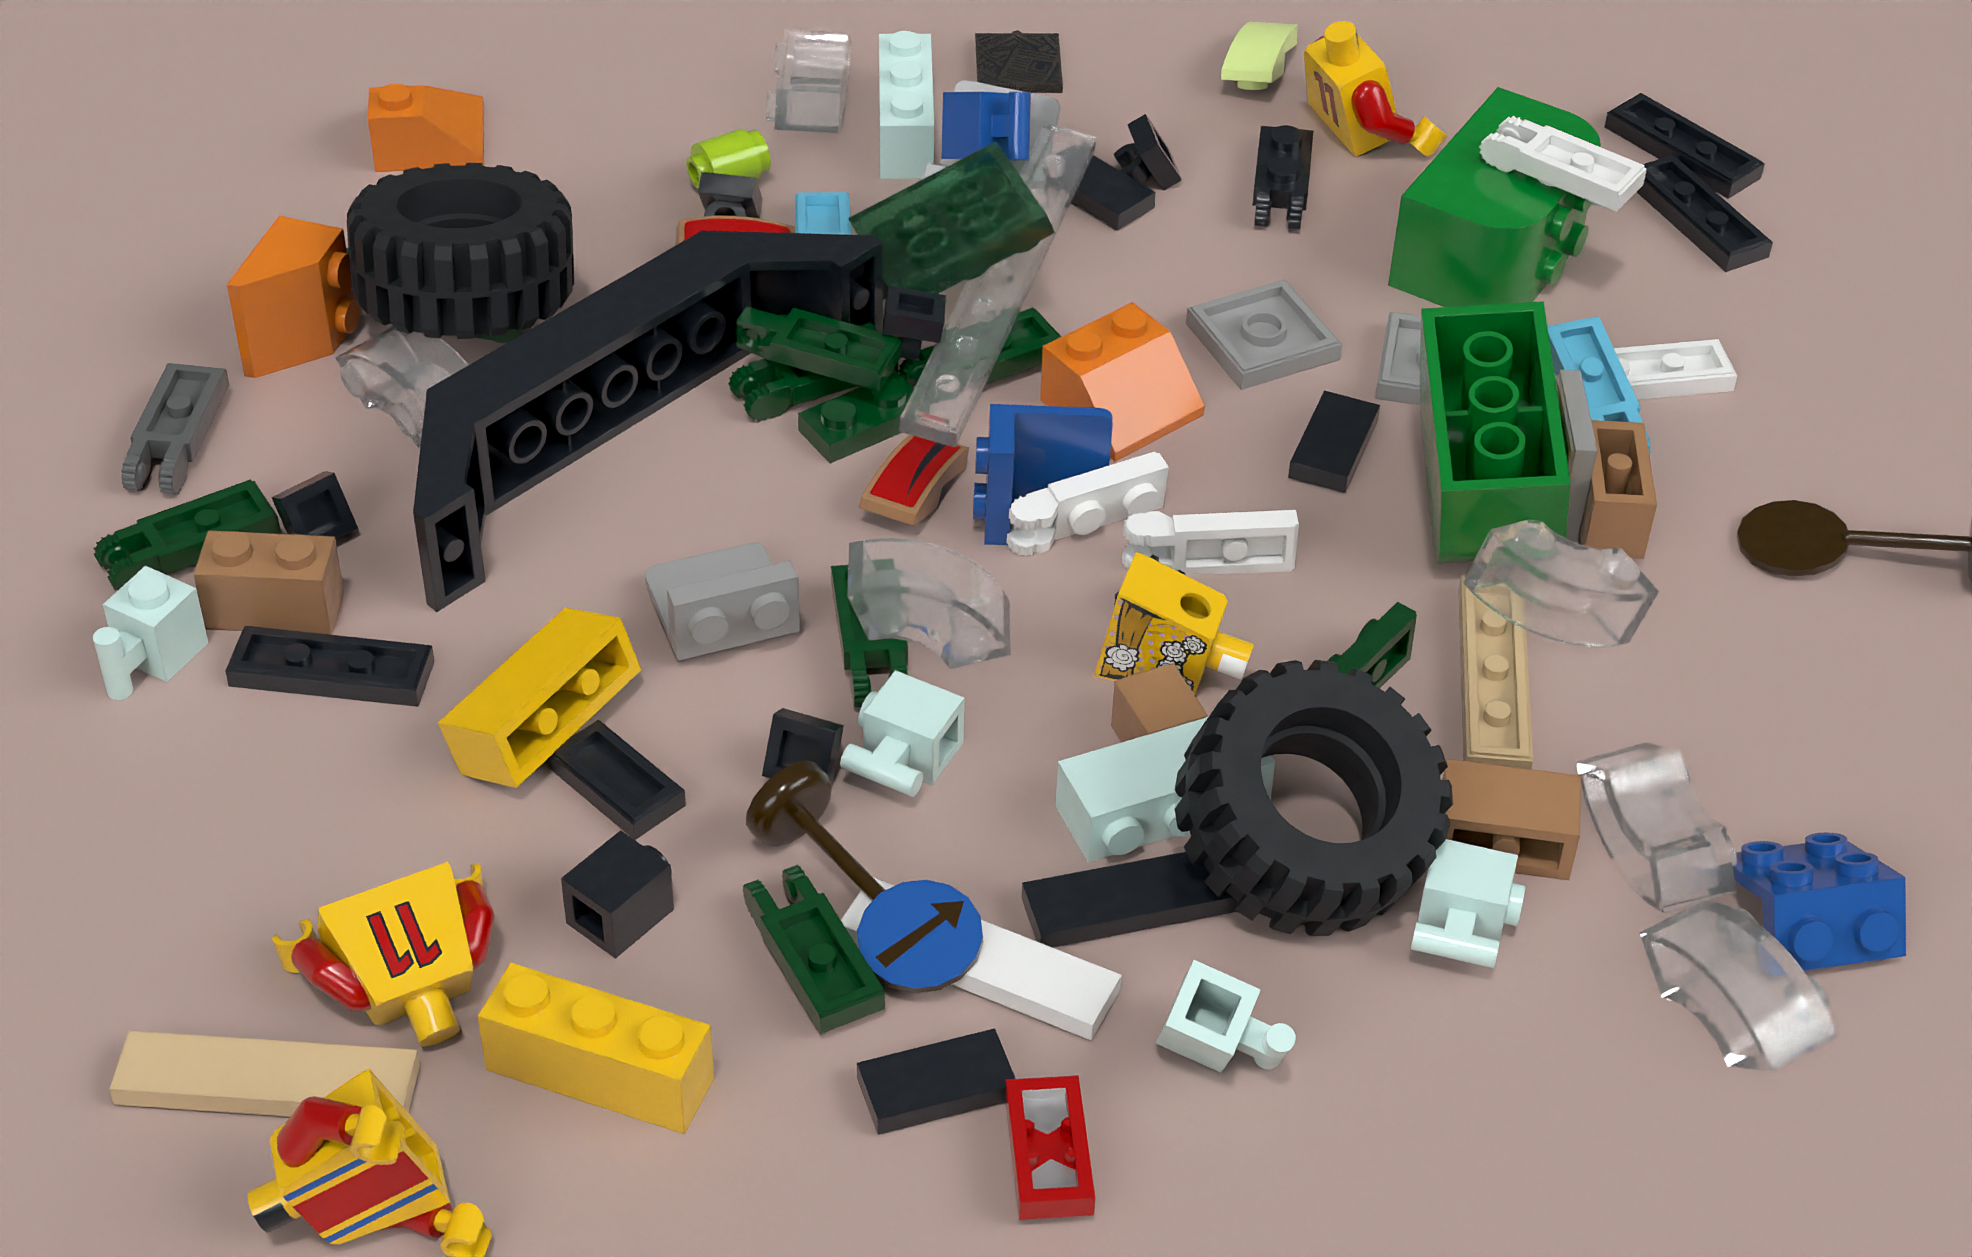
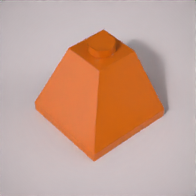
[367,83,484,172]

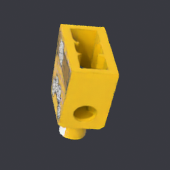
[1094,552,1254,695]

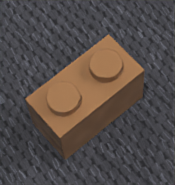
[1579,420,1657,559]
[193,531,344,635]
[1442,758,1581,880]

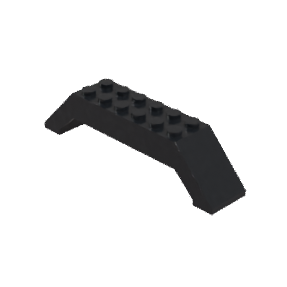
[413,230,883,612]

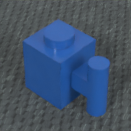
[941,91,1031,171]

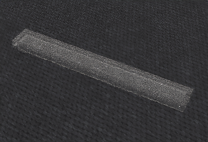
[899,123,1097,447]

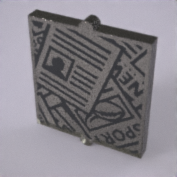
[975,30,1063,93]

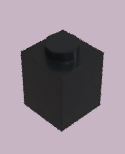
[561,830,674,959]

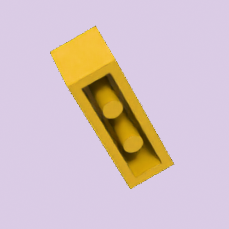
[437,607,642,788]
[477,962,714,1134]

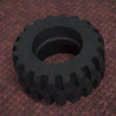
[346,163,575,339]
[1174,660,1453,937]

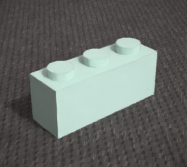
[879,31,934,179]
[1055,717,1276,863]

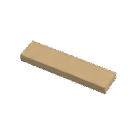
[1458,575,1533,769]
[109,1031,420,1117]

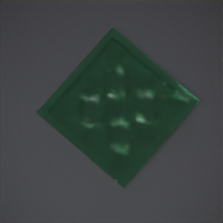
[848,141,1055,294]

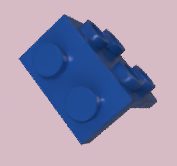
[973,404,1113,545]
[1721,832,1906,975]

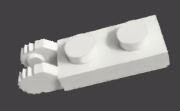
[1479,116,1647,212]
[1007,451,1169,557]
[1122,510,1299,575]

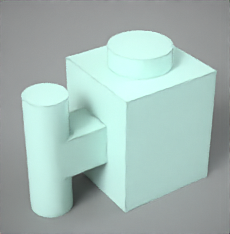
[93,566,208,700]
[840,670,965,797]
[1411,839,1526,968]
[1155,960,1296,1073]

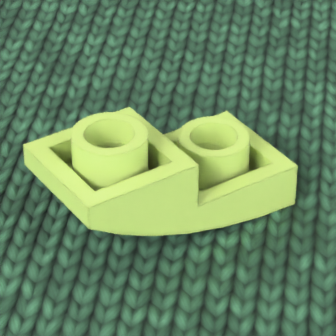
[1221,21,1298,90]

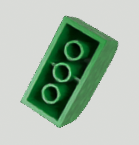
[1388,87,1601,307]
[1420,301,1571,563]

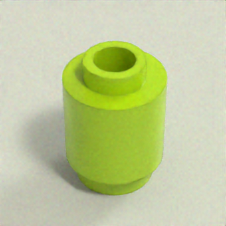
[686,128,771,188]

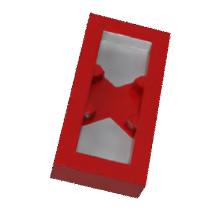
[1005,1075,1096,1220]

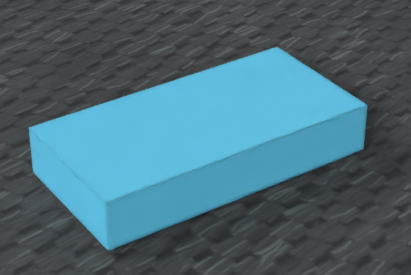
[795,192,852,235]

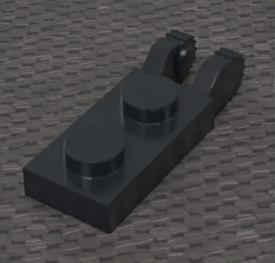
[1252,125,1314,230]

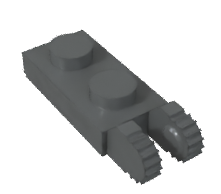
[121,363,229,495]

